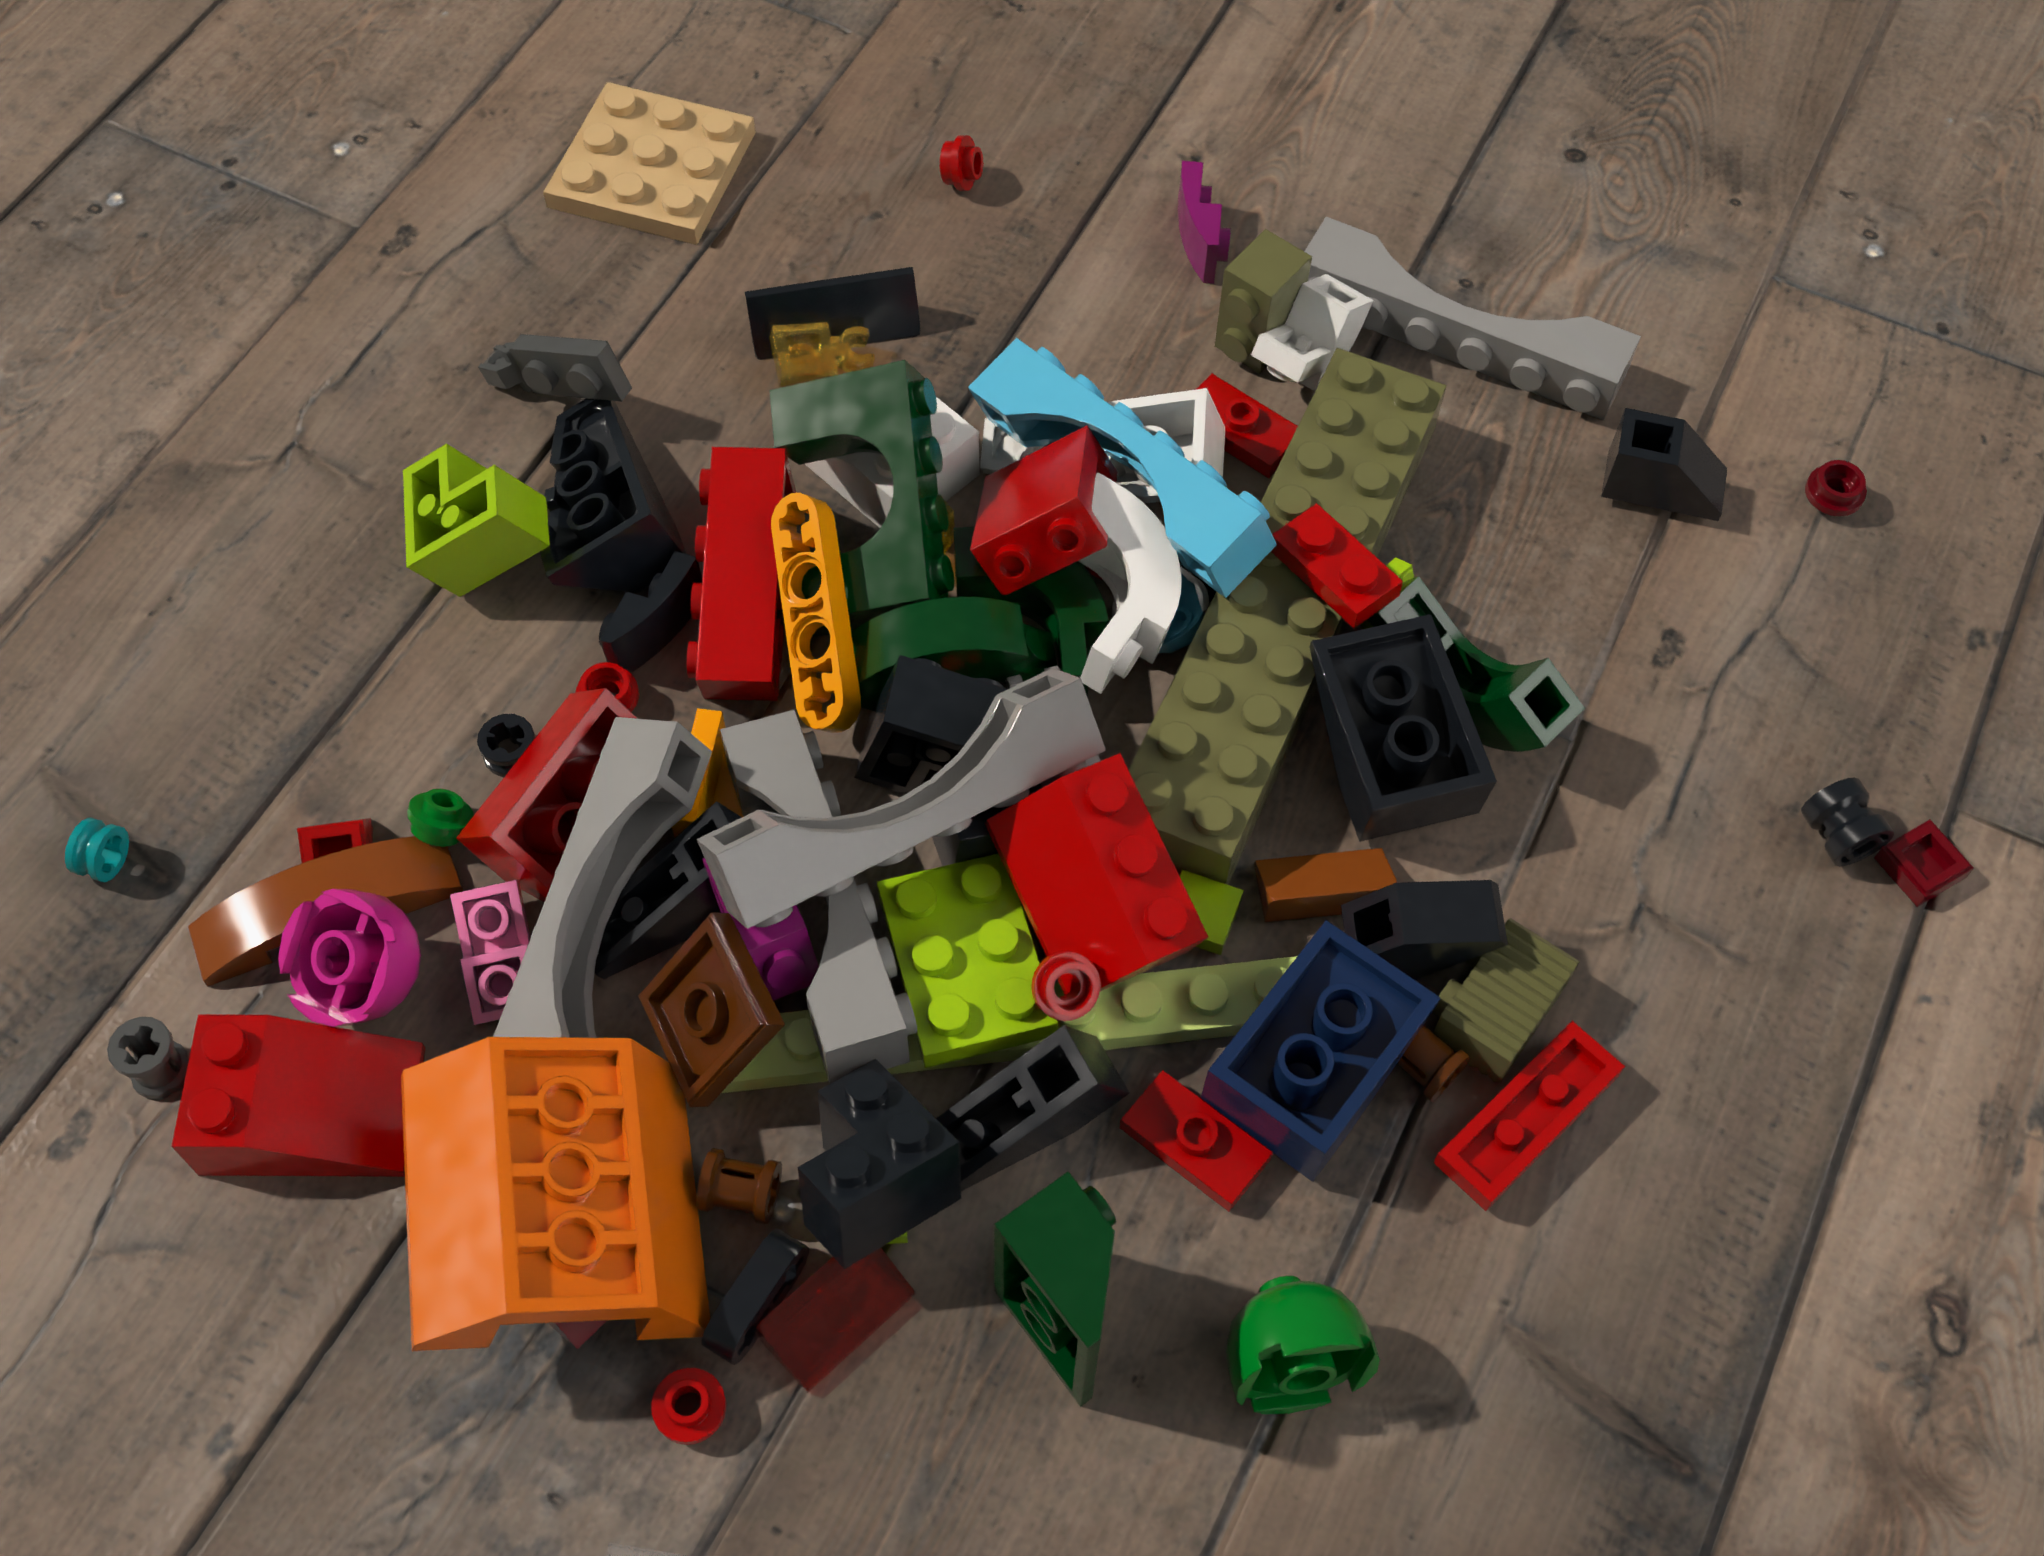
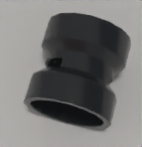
[1801,777,1894,867]

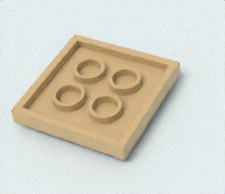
[543,82,755,245]

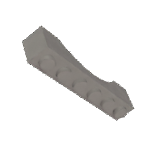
[1304,216,1641,421]
[697,668,1106,929]
[720,709,918,1084]
[493,717,712,1038]

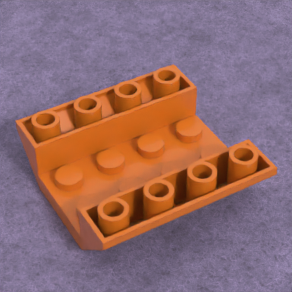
[401,1037,710,1351]

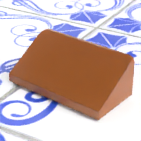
[1254,848,1397,922]

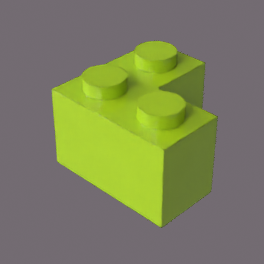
[403,443,550,597]

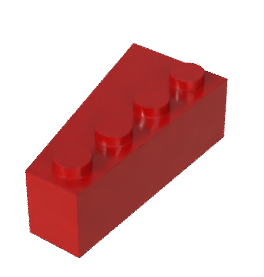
[687,447,797,701]

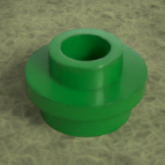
[407,789,474,847]

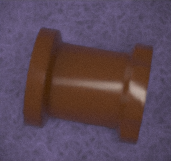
[1397,1023,1471,1102]
[696,1148,782,1224]

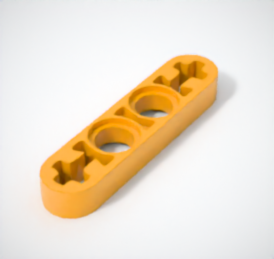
[771,493,861,733]

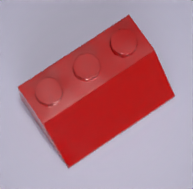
[456,688,637,902]
[985,753,1209,995]

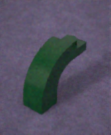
[953,526,1109,695]
[1368,576,1585,752]
[851,597,1057,710]

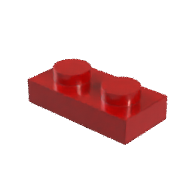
[1271,503,1403,628]

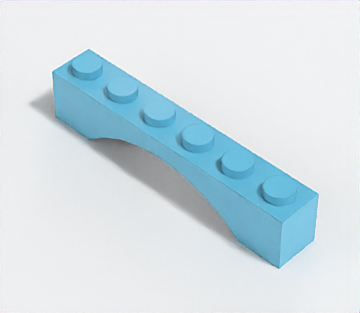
[968,338,1277,598]

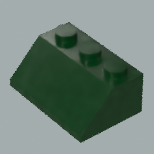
[994,1171,1116,1407]

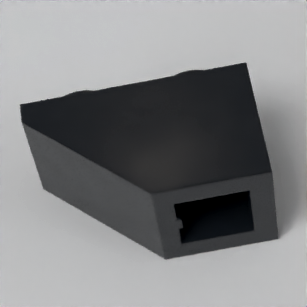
[1601,408,1727,521]
[1341,880,1508,980]

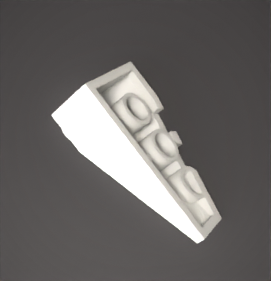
[980,388,1225,503]

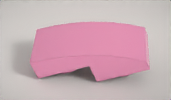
[450,880,531,1025]

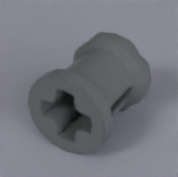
[107,1017,189,1100]

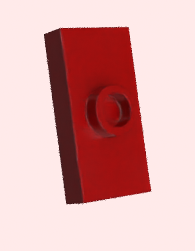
[1197,374,1298,478]
[1119,1070,1273,1212]

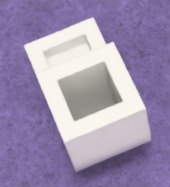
[1251,274,1374,391]

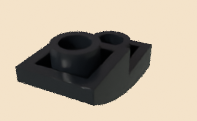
[599,551,703,673]

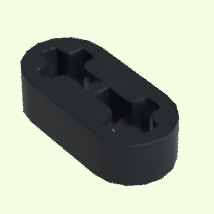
[702,1228,809,1365]

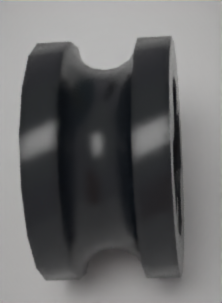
[477,714,535,778]

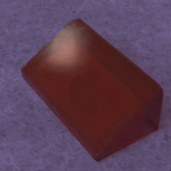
[756,1248,915,1393]

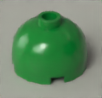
[1226,1276,1380,1414]

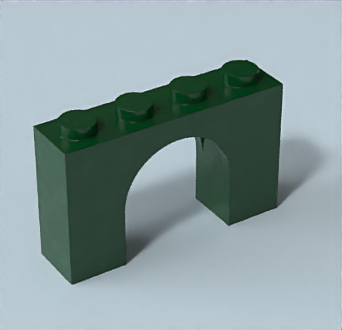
[769,360,955,637]

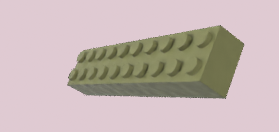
[1129,348,1447,885]

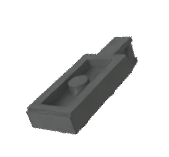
[478,334,632,402]

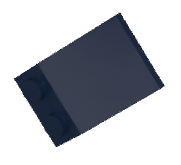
[1201,920,1441,1182]

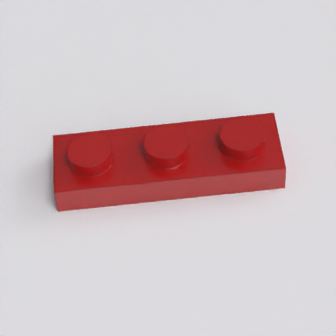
[1433,1020,1625,1211]

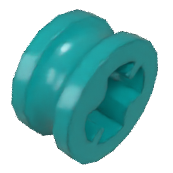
[65,817,129,882]

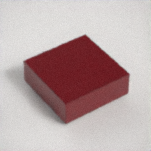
[1874,819,1974,907]

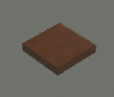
[638,912,785,1108]

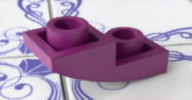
[1178,161,1231,284]

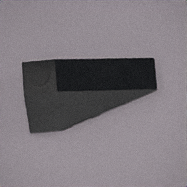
[540,398,686,593]

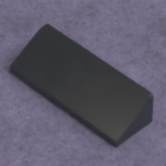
[745,267,921,360]

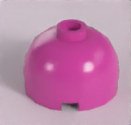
[278,889,421,1027]

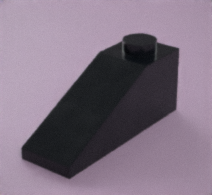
[595,801,742,979]
[936,1025,1130,1191]

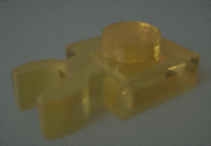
[770,322,875,387]

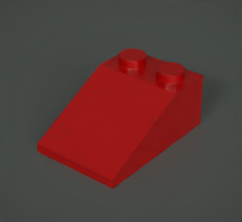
[171,1014,426,1177]

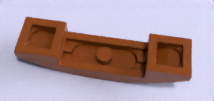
[188,836,463,987]

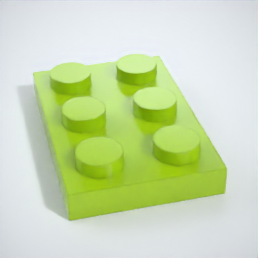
[877,853,1058,1068]

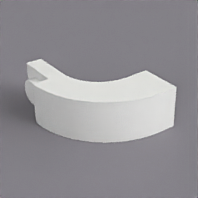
[1079,472,1182,694]

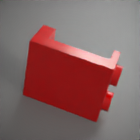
[970,425,1118,595]

